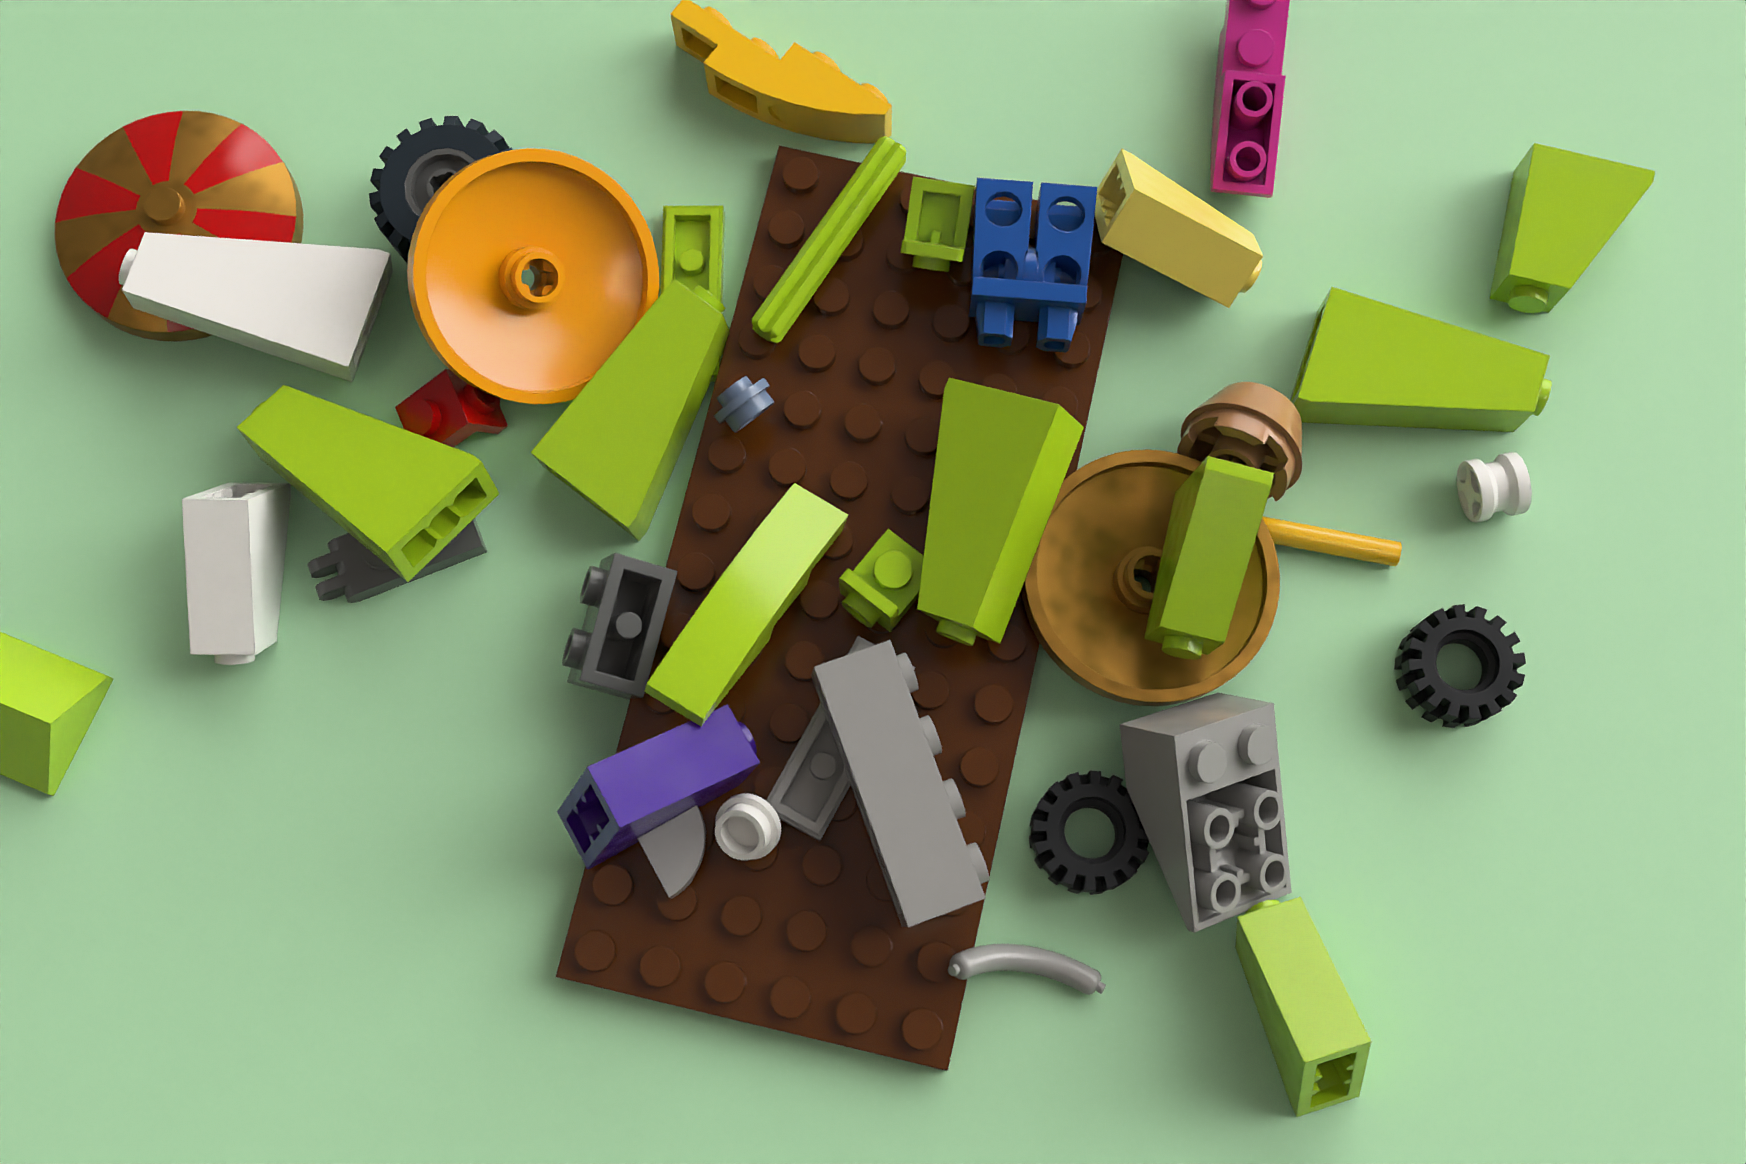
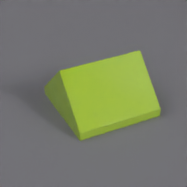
[0,632,113,796]

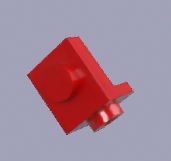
[395,369,508,448]

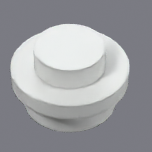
[715,793,781,860]

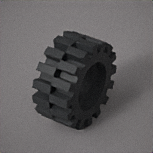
[1394,604,1526,728]
[1029,770,1150,895]

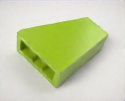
[1489,143,1655,313]
[1144,456,1274,660]
[1235,896,1371,1117]

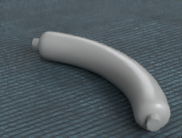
[948,944,1106,995]

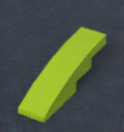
[644,483,848,726]

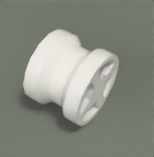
[1457,452,1532,523]

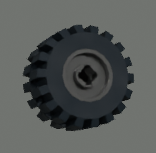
[369,116,513,264]

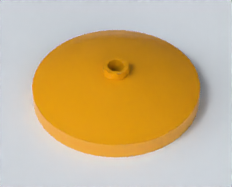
[407,148,659,404]

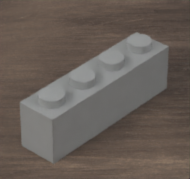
[811,640,990,927]

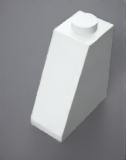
[182,483,291,665]

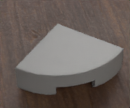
[638,805,706,899]

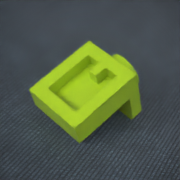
[839,529,924,632]

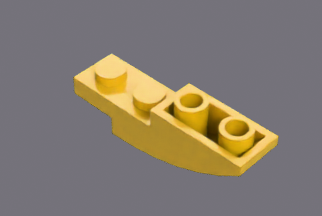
[670,0,892,143]

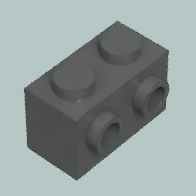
[562,553,678,699]

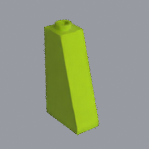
[530,278,730,541]
[1290,287,1552,432]
[917,377,1084,646]
[237,385,500,582]

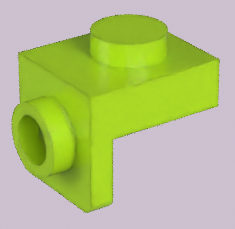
[901,177,975,272]

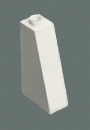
[119,232,393,382]

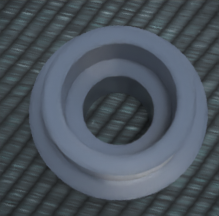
[714,376,775,433]

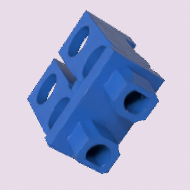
[969,178,1097,352]

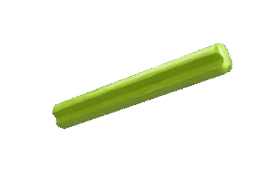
[752,136,906,344]

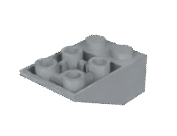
[1120,692,1292,933]

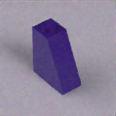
[557,705,760,869]

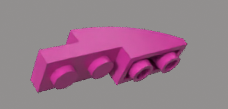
[1210,0,1290,198]

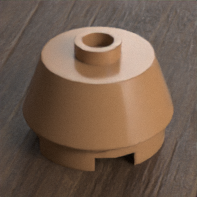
[1177,382,1302,502]

